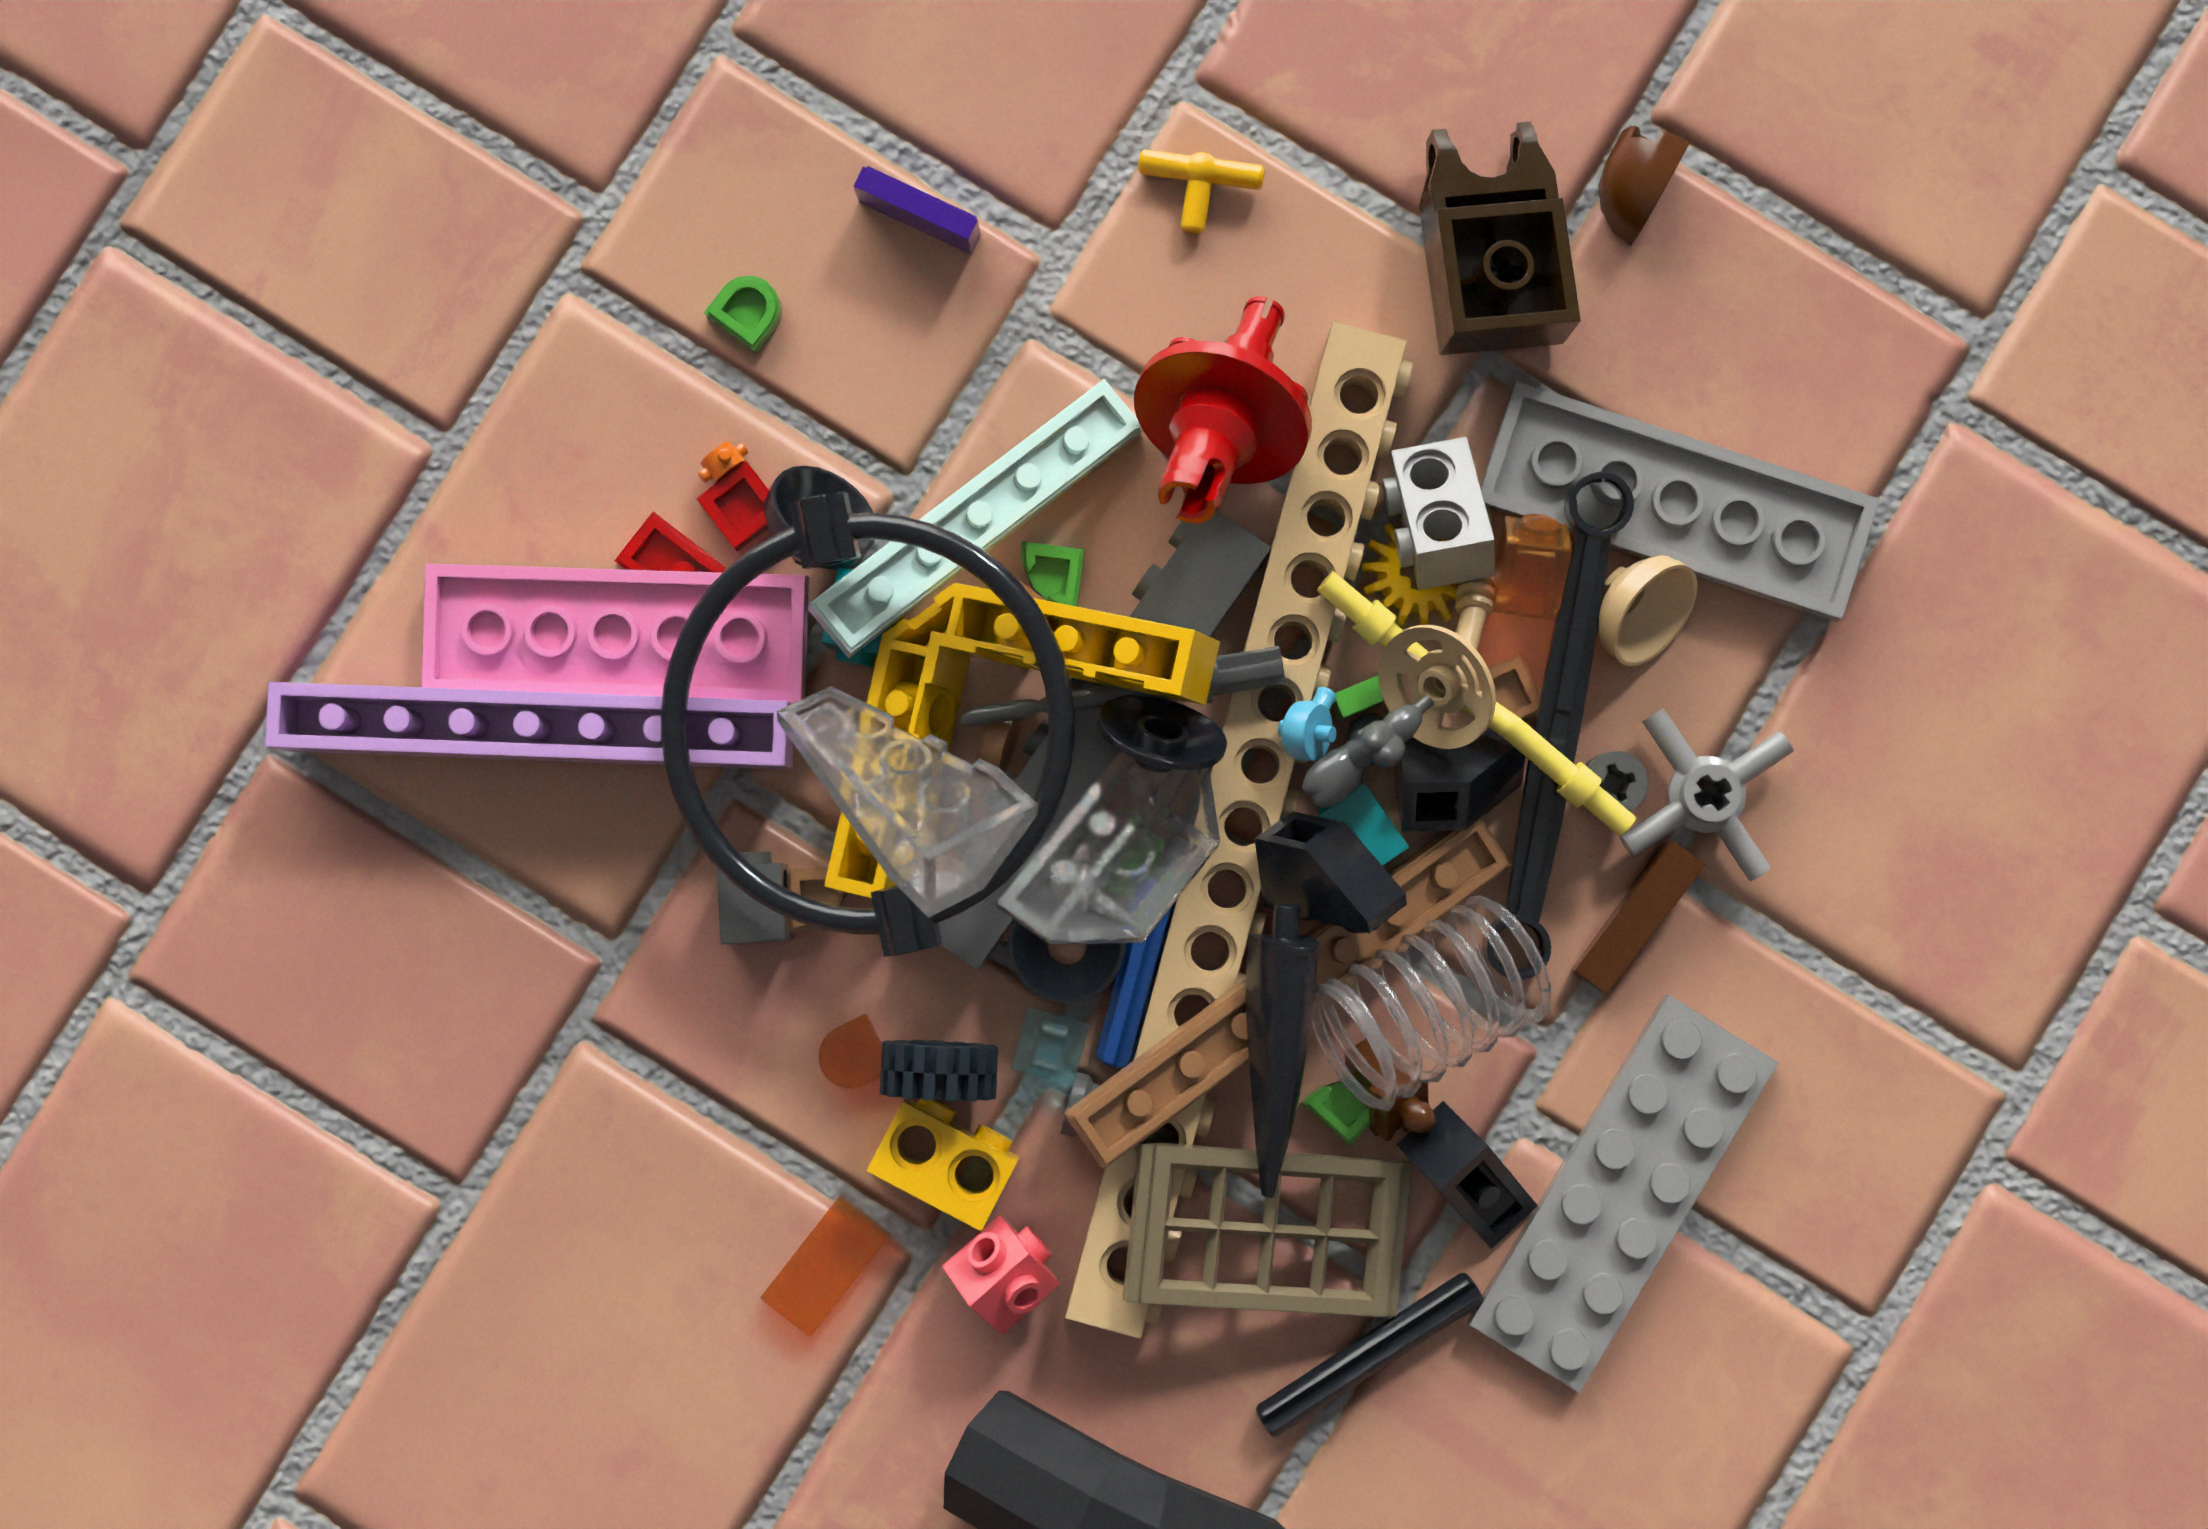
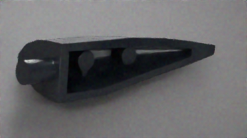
[1245,904,1319,1198]

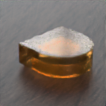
[819,1013,882,1089]

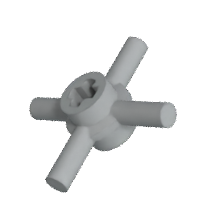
[1620,708,1794,881]

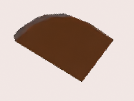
[1598,126,1690,246]

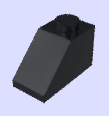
[1396,1101,1538,1249]

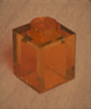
[1493,514,1572,621]

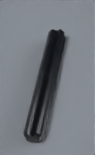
[1256,1273,1483,1437]

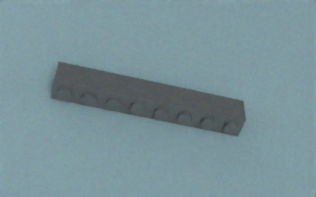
[929,511,1272,970]

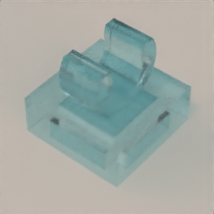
[1011,1006,1090,1086]

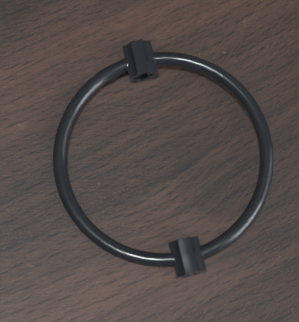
[661,492,1075,957]

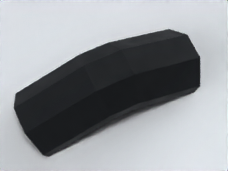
[943,1391,1285,1529]

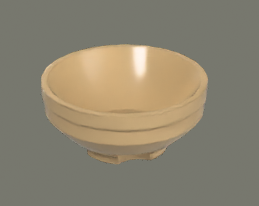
[1598,556,1698,666]

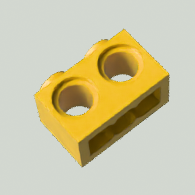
[866,1099,1019,1231]

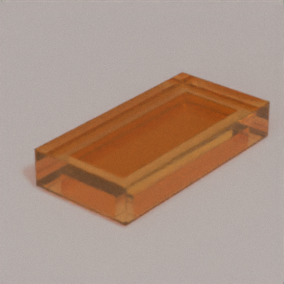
[760,1194,891,1337]

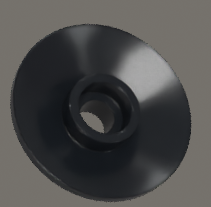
[1097,696,1227,773]

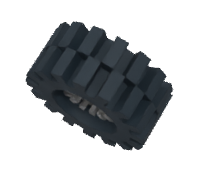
[880,1040,998,1101]

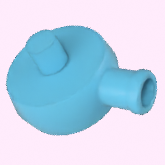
[1278,687,1337,762]

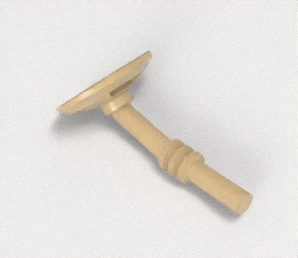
[1378,507,1496,749]

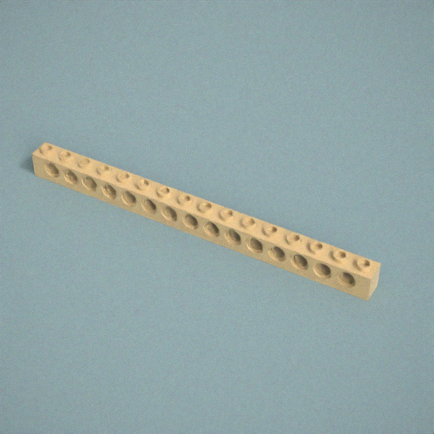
[1065,321,1413,1339]

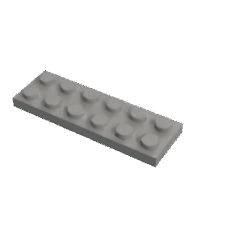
[1480,381,1880,622]
[1466,994,1779,1393]

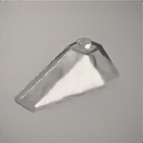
[777,686,1038,918]

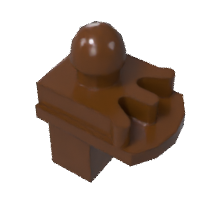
[1344,1033,1436,1142]

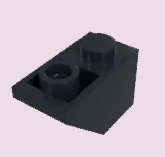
[1395,729,1525,832]
[1254,811,1407,933]

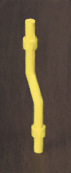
[1317,571,1636,836]

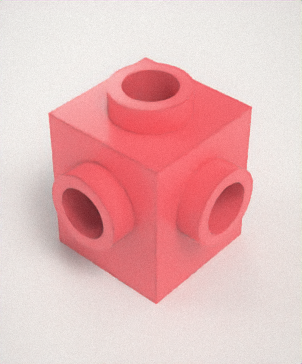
[942,1215,1060,1335]

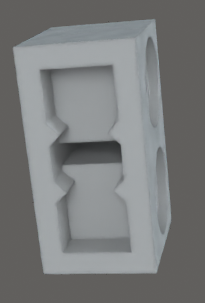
[1382,437,1494,590]

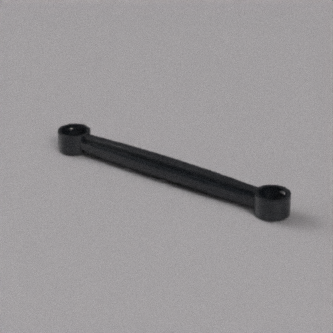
[1483,472,1634,980]

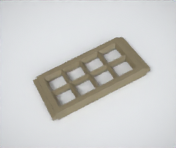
[1123,1142,1412,1317]

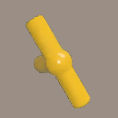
[1138,150,1265,234]

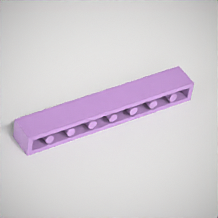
[265,682,796,770]

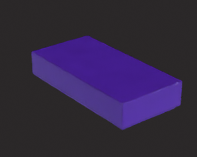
[853,166,981,255]

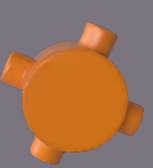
[698,441,748,483]

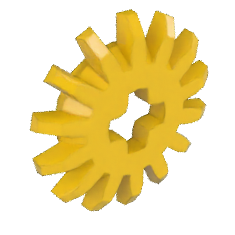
[1361,523,1457,628]

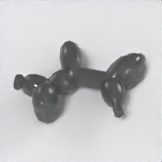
[1302,695,1434,808]

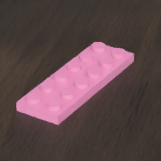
[422,564,809,704]

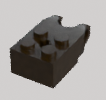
[1419,121,1581,355]

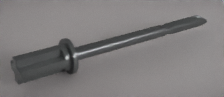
[960,646,1286,726]

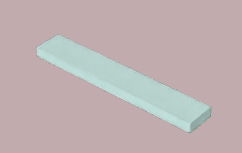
[808,379,1142,658]

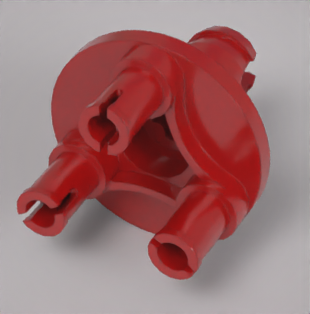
[1134,296,1312,524]

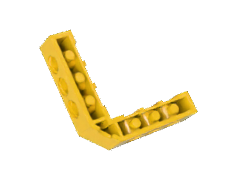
[824,583,1220,898]

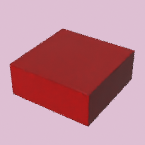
[696,461,769,551]

